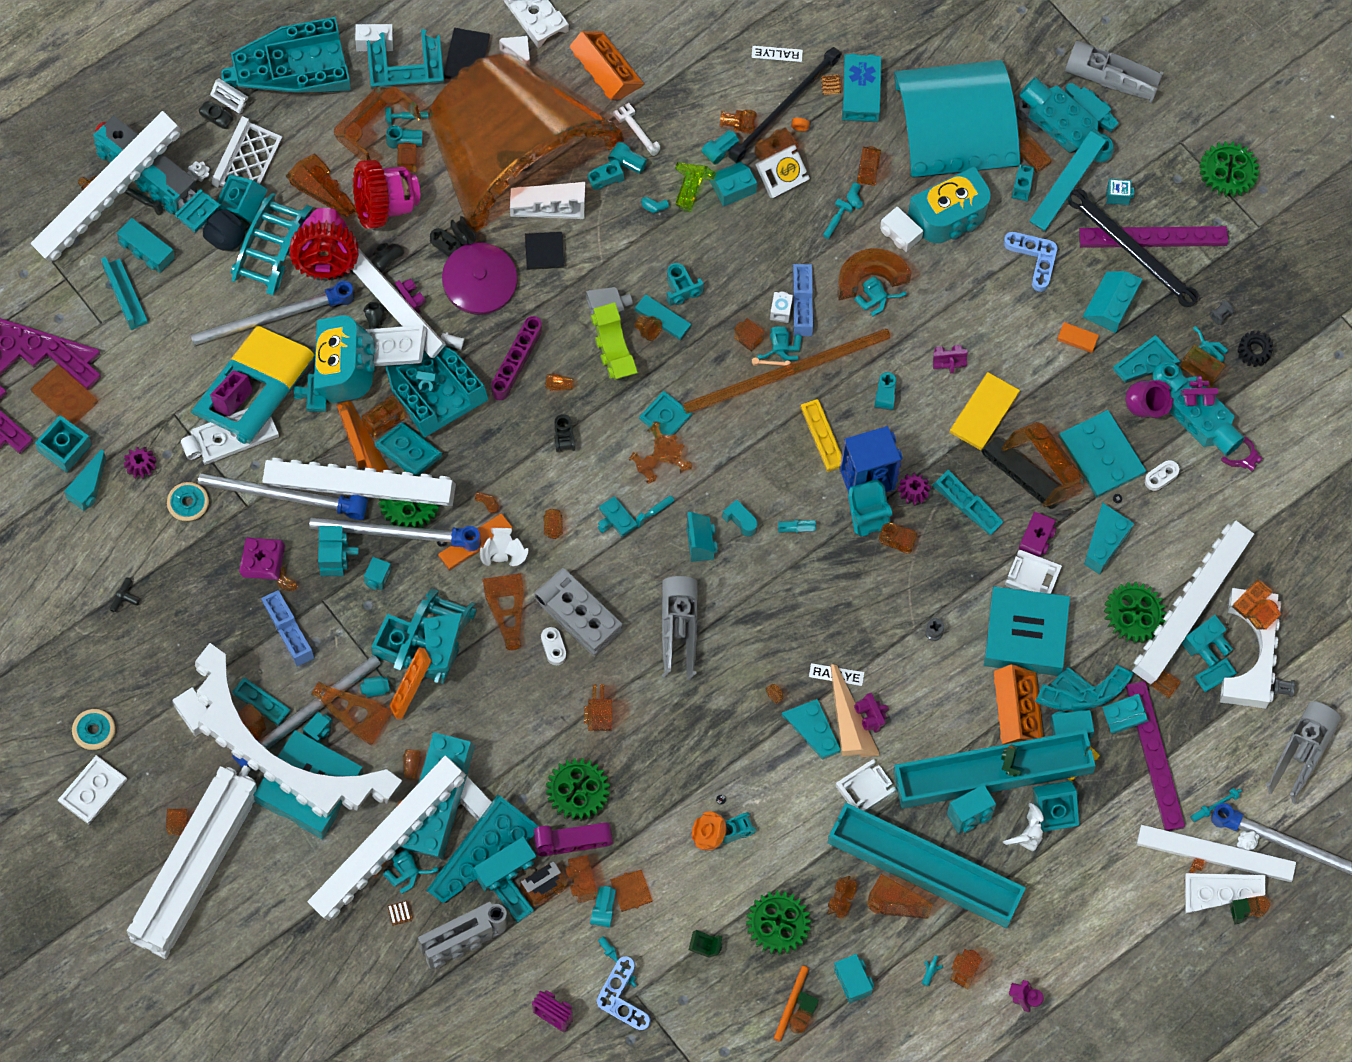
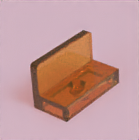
[1181,344,1225,387]

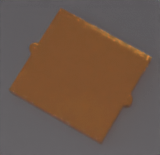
[610,870,653,912]

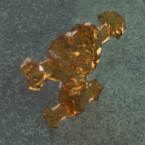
[629,421,692,484]

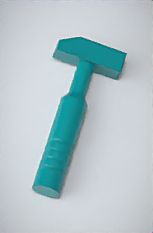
[385,107,428,125]
[823,199,853,239]
[636,495,674,528]

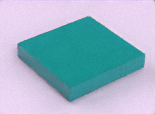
[639,391,692,442]

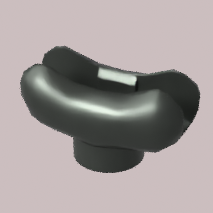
[199,101,234,129]
[450,216,477,246]
[371,243,404,273]

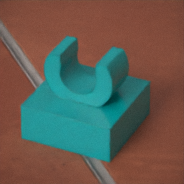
[416,371,440,392]

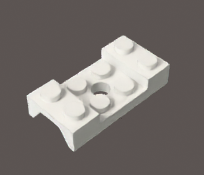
[503,0,569,48]

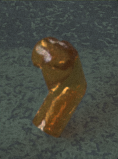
[475,492,499,513]
[277,567,297,591]

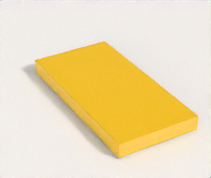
[949,372,1020,450]

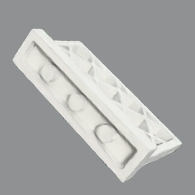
[211,116,282,187]

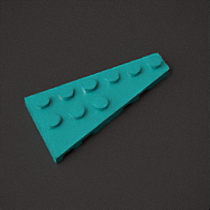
[426,795,539,903]

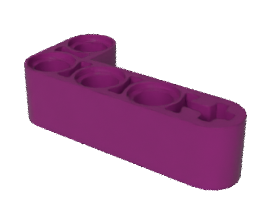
[534,823,613,856]

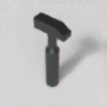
[125,187,163,215]

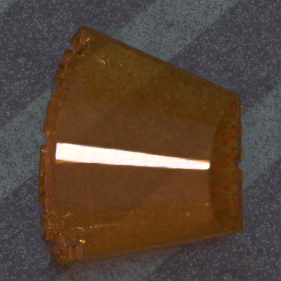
[428,53,624,232]

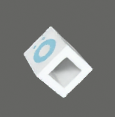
[770,292,793,323]

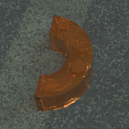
[837,248,911,300]

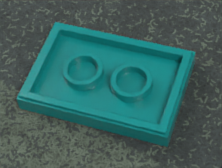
[375,422,442,476]

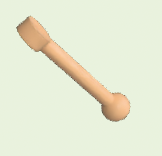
[752,357,791,368]

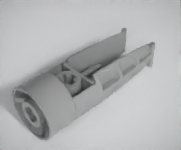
[1065,40,1163,103]
[661,576,698,680]
[1266,701,1341,804]

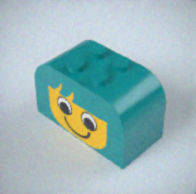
[908,166,990,243]
[314,315,375,403]

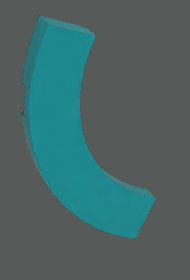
[1035,665,1134,711]

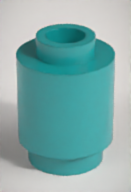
[360,676,389,698]

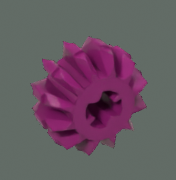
[124,446,157,479]
[898,472,931,506]

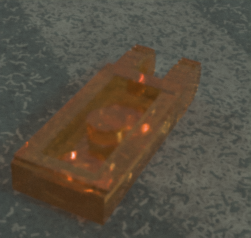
[1018,127,1052,173]

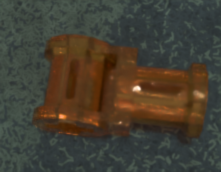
[720,110,757,134]

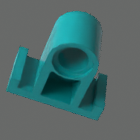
[666,263,704,306]

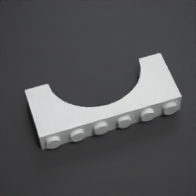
[1220,588,1281,709]

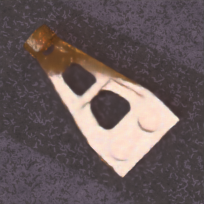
[483,573,524,650]
[311,681,392,746]

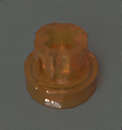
[635,314,662,341]

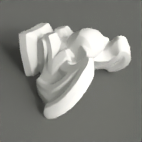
[480,528,528,566]
[1003,803,1043,852]

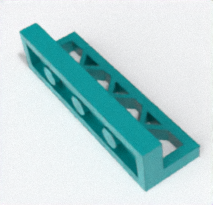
[101,257,148,330]

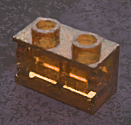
[857,146,881,186]

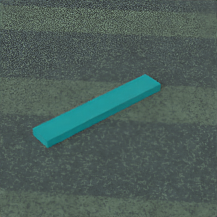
[1029,131,1106,232]

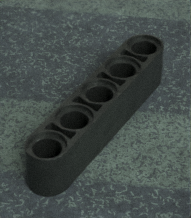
[981,436,1064,509]

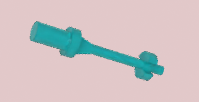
[1190,788,1242,823]
[598,936,637,988]

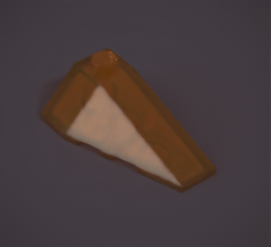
[286,153,356,217]

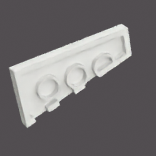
[1185,873,1265,914]

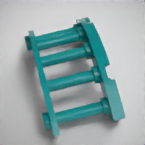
[231,193,314,295]
[394,588,477,683]

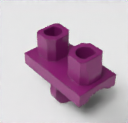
[395,278,426,313]
[933,345,968,374]
[1181,375,1218,406]
[854,693,889,733]
[1009,980,1044,1012]

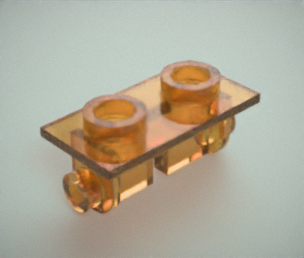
[827,876,857,919]

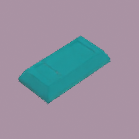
[1194,658,1237,692]

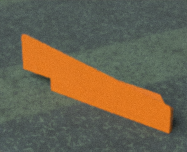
[336,401,389,473]

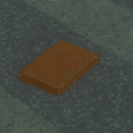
[30,365,98,425]

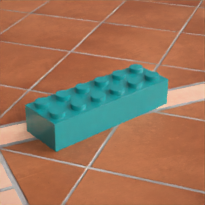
[400,732,475,860]

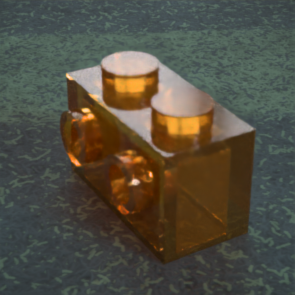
[238,703,266,740]
[565,855,597,903]
[950,949,983,990]

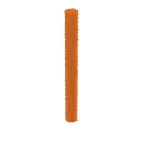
[773,966,809,1042]

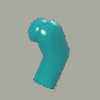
[847,183,863,209]

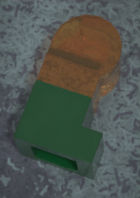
[1230,896,1270,925]
[789,991,819,1034]

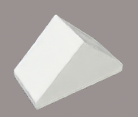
[499,36,530,70]

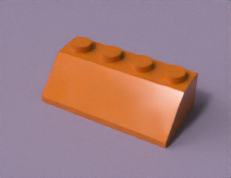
[569,31,644,99]
[994,664,1044,745]

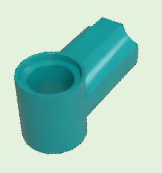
[386,125,422,149]
[701,130,739,165]
[608,142,647,174]
[590,886,616,928]

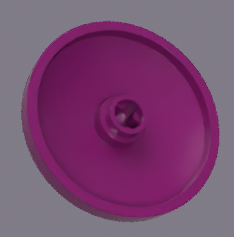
[442,243,517,315]

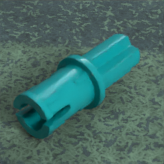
[778,519,816,534]

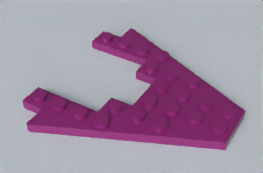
[0,318,101,454]

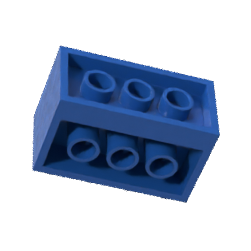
[839,426,903,494]

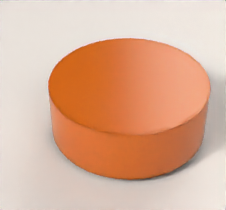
[791,118,810,131]

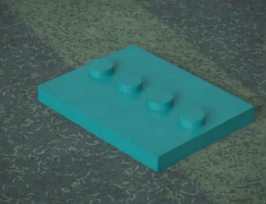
[1058,410,1146,498]

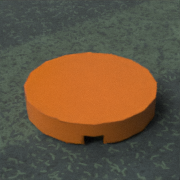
[691,811,726,851]

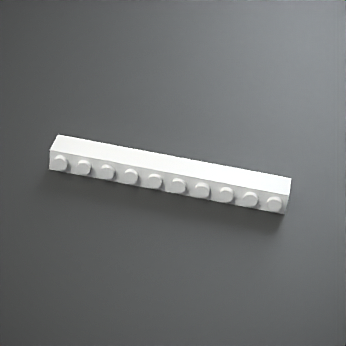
[31,111,183,262]
[262,458,456,506]
[1132,521,1254,684]
[307,756,466,921]

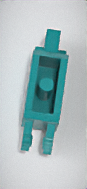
[1064,83,1119,133]

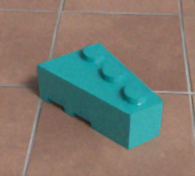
[1084,502,1134,575]

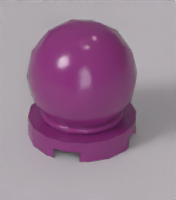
[1125,380,1173,418]

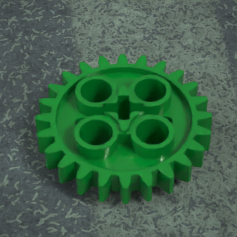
[1199,141,1260,198]
[379,470,439,528]
[1104,582,1166,644]
[546,758,610,821]
[746,890,811,955]

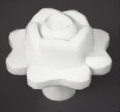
[187,161,210,182]
[1237,831,1260,850]

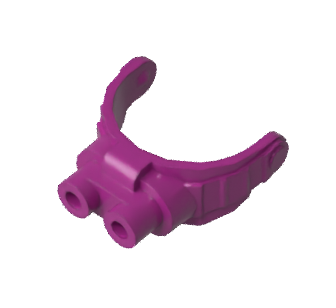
[1221,435,1263,471]

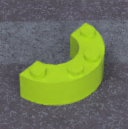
[590,302,638,380]

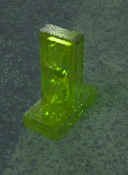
[675,162,716,212]

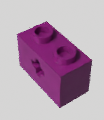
[210,370,253,416]
[1018,511,1057,557]

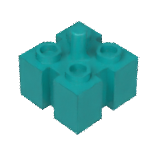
[318,526,359,576]

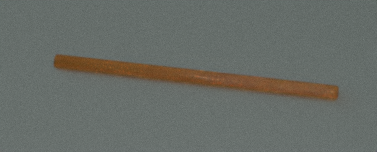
[683,328,890,413]

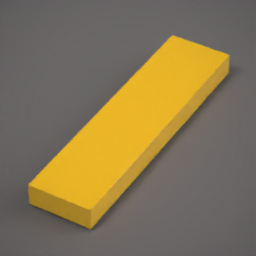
[800,399,842,472]

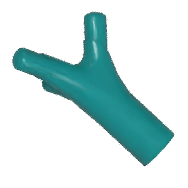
[921,955,943,987]

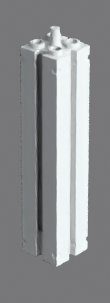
[127,765,257,959]

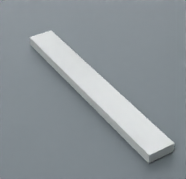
[352,248,446,358]
[1137,825,1296,882]

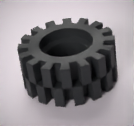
[1237,331,1273,367]

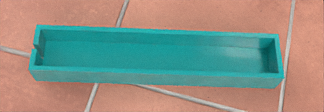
[893,729,1096,809]
[827,802,1026,929]

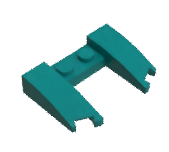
[367,29,444,89]

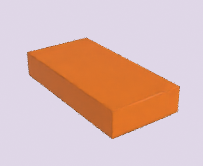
[1057,322,1099,353]

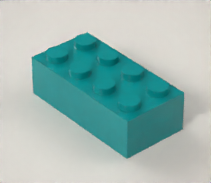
[371,614,459,684]

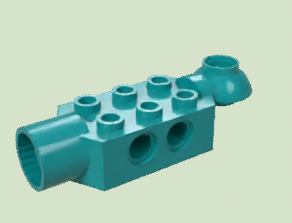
[1019,77,1114,163]
[1153,362,1245,456]

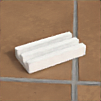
[210,79,248,114]

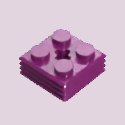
[239,537,285,580]
[532,990,573,1032]

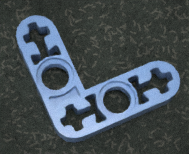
[1004,232,1057,292]
[597,956,651,1030]

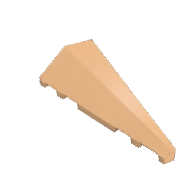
[831,664,879,757]

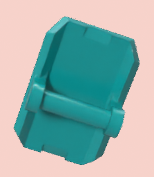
[848,479,892,537]

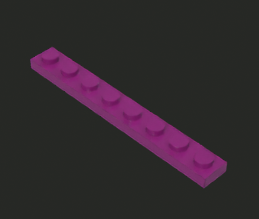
[1079,226,1228,248]
[1126,681,1185,831]

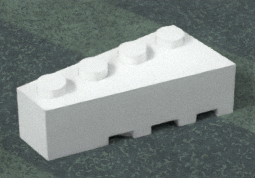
[510,182,585,219]

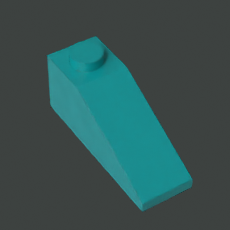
[64,449,106,511]

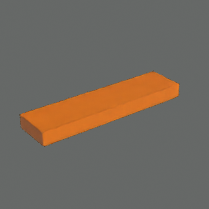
[438,513,513,571]
[389,648,431,719]

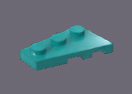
[423,613,463,674]

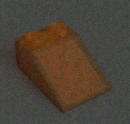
[867,874,933,919]

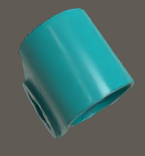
[874,372,896,410]
[722,812,757,844]

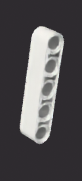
[460,777,492,821]

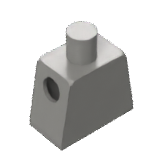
[586,287,633,319]

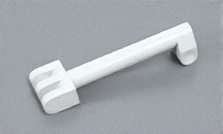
[613,103,660,156]

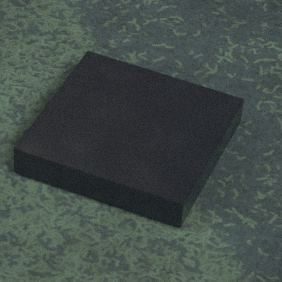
[525,232,564,270]

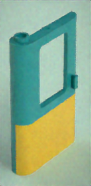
[191,326,315,444]

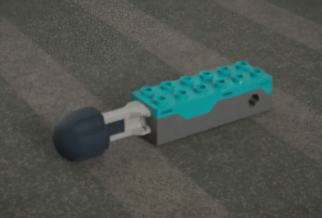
[93,115,245,251]

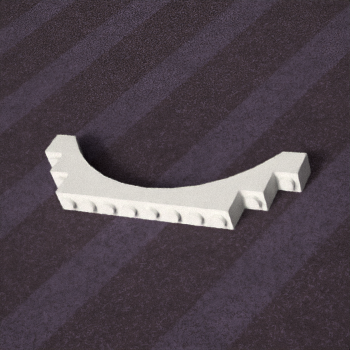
[195,643,402,818]

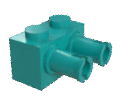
[1181,615,1234,668]

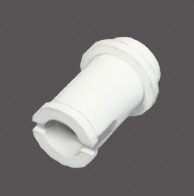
[441,332,464,350]

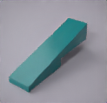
[932,470,1004,535]

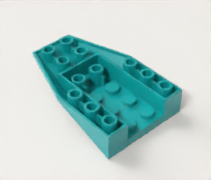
[231,17,351,92]
[385,346,488,438]

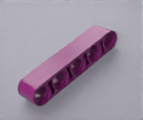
[491,316,542,401]

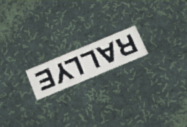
[752,46,803,62]
[809,663,864,686]

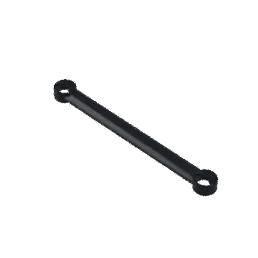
[728,47,842,163]
[1068,188,1198,307]

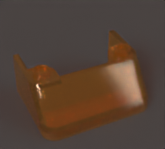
[334,86,421,161]
[1001,422,1085,508]

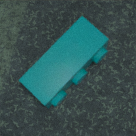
[117,218,175,273]
[472,837,536,892]

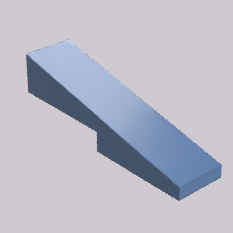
[793,264,813,336]
[261,590,314,667]

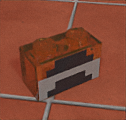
[520,861,567,907]

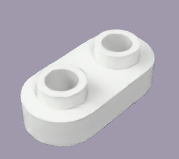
[1145,460,1179,491]
[541,627,566,666]

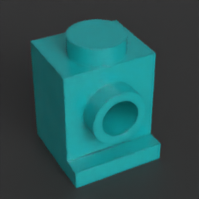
[303,712,333,744]

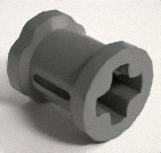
[1209,300,1234,325]
[925,618,944,641]
[1273,678,1295,697]

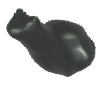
[363,302,385,329]

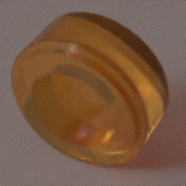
[766,684,784,704]

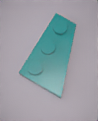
[1113,335,1180,383]
[781,699,841,760]

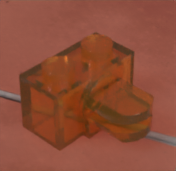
[584,684,612,731]

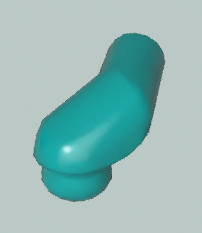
[641,197,669,213]

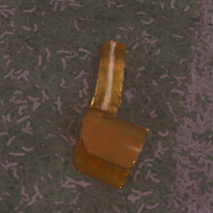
[1184,858,1205,882]

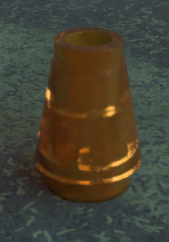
[545,373,573,391]
[403,749,422,779]

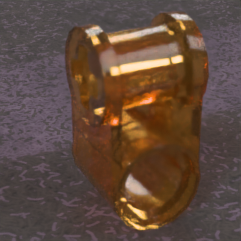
[879,523,918,553]

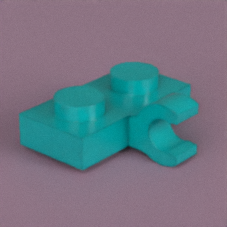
[294,374,326,412]
[597,496,638,537]

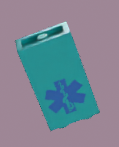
[842,53,881,122]

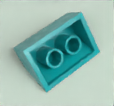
[1083,271,1142,333]

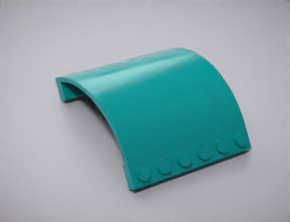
[894,60,1020,177]

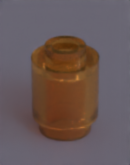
[543,509,563,539]

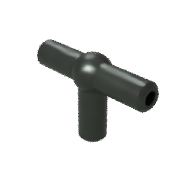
[109,577,140,612]

